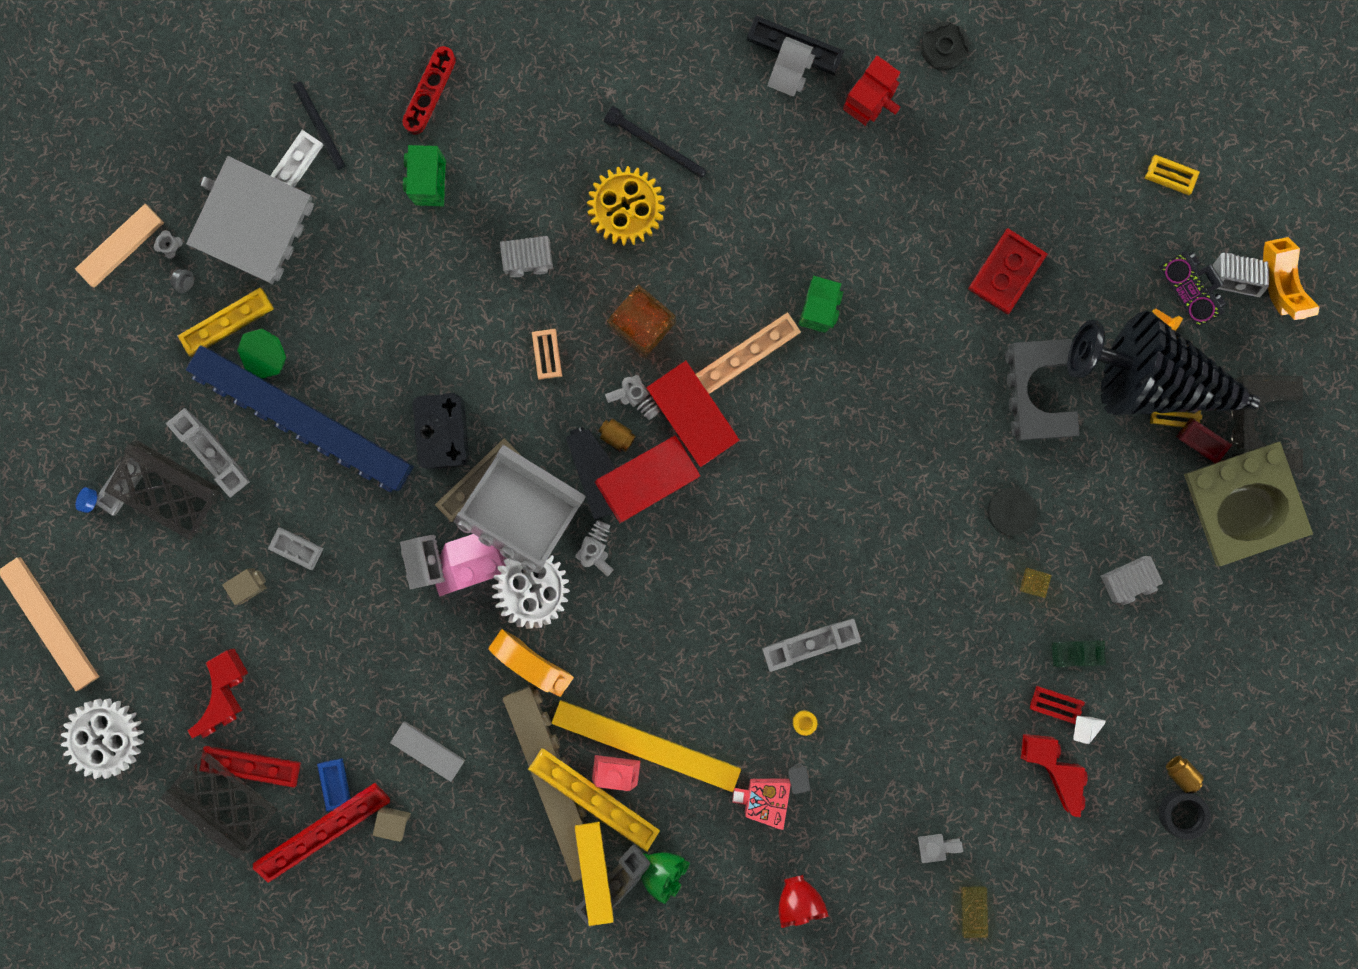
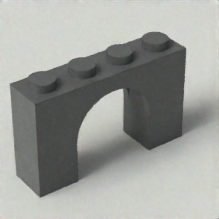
[1005,339,1079,441]

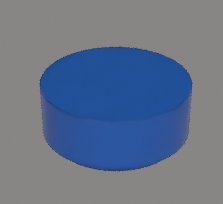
[76,487,97,513]

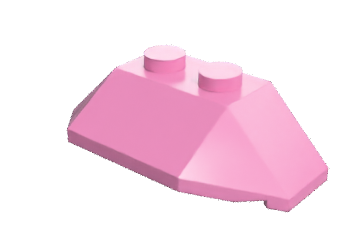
[435,534,506,596]

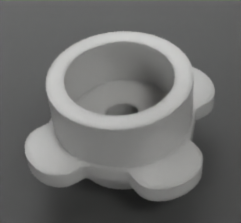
[154,230,183,259]

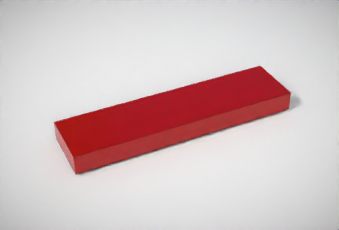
[199,746,301,788]

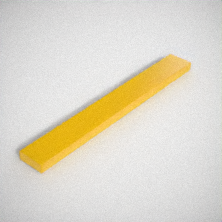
[551,700,741,792]

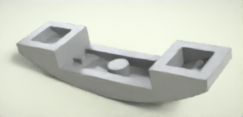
[166,408,249,498]
[762,619,861,672]

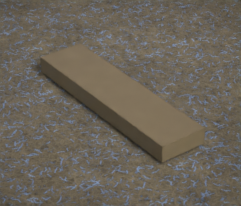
[435,438,521,522]

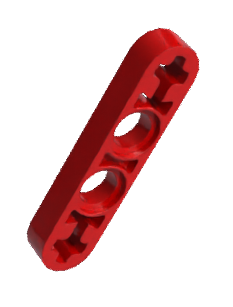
[402,46,456,135]

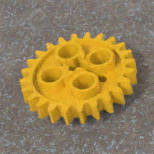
[587,166,665,246]

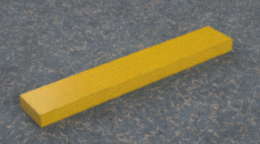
[528,749,660,852]

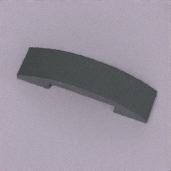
[575,844,651,928]

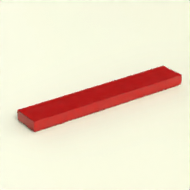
[253,783,390,883]

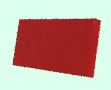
[646,360,740,467]
[595,435,700,523]

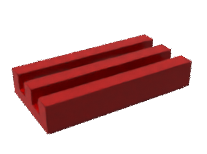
[1029,686,1085,724]

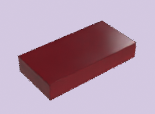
[1176,418,1232,463]

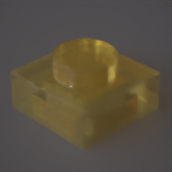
[1020,568,1052,598]

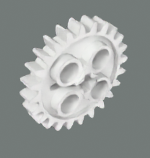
[492,555,570,629]
[61,698,144,779]

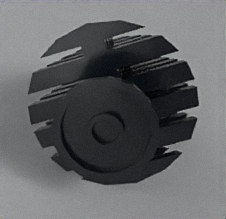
[1067,310,1260,415]

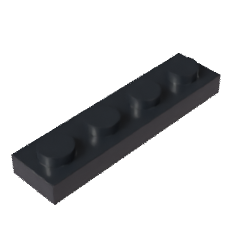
[746,16,844,76]

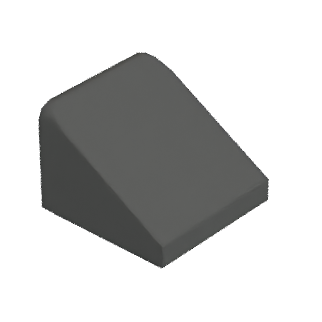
[788,763,811,794]

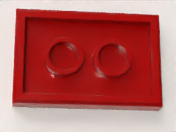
[968,228,1048,315]

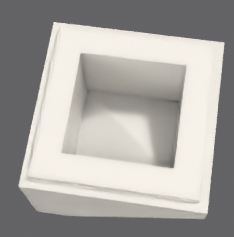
[1073,716,1106,744]

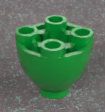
[641,852,690,904]

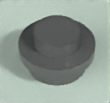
[170,269,194,293]

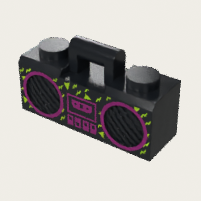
[1159,250,1227,328]

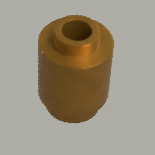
[598,418,636,452]
[1166,756,1204,793]

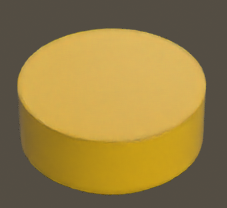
[793,710,817,736]

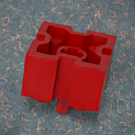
[843,56,901,126]

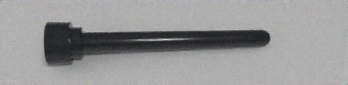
[603,105,706,177]

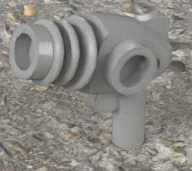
[605,375,660,420]
[575,520,614,577]

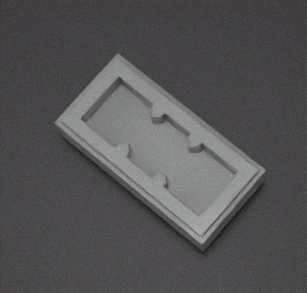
[268,527,324,570]

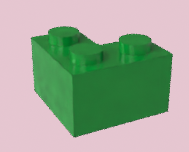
[798,275,843,333]

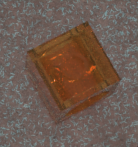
[607,284,676,359]

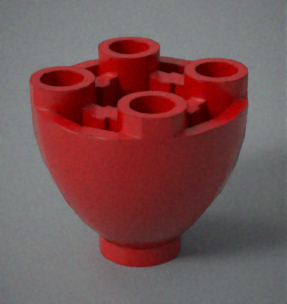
[779,875,829,928]

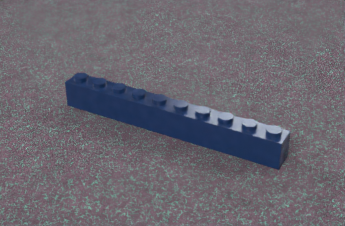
[186,345,414,492]

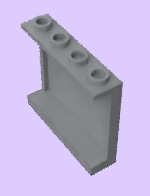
[186,156,314,285]
[454,445,586,573]

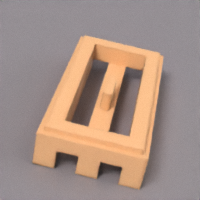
[532,329,562,380]

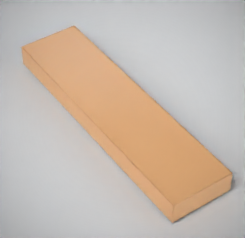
[75,204,164,288]

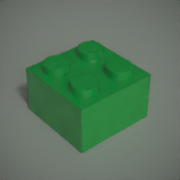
[403,145,446,206]

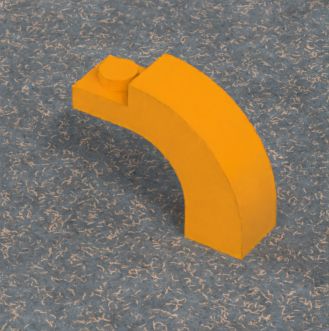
[1263,237,1319,320]
[488,629,574,697]

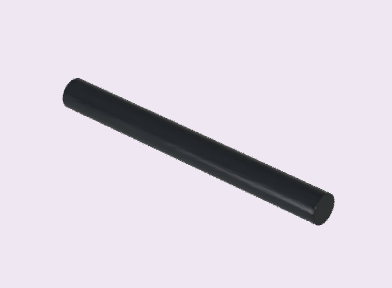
[293,82,345,170]

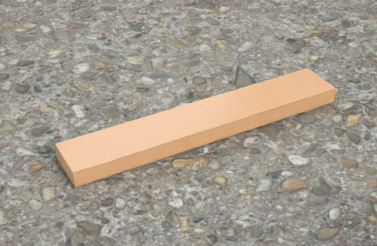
[696,312,801,394]
[0,557,99,691]

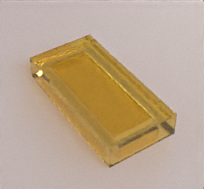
[961,886,988,938]

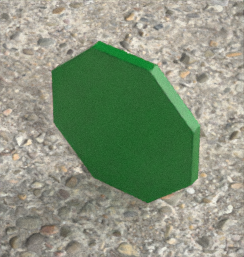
[237,328,286,379]

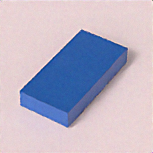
[317,758,351,812]

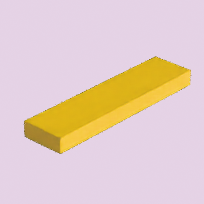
[178,287,274,357]
[575,822,614,926]

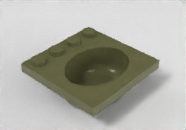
[1184,442,1313,566]

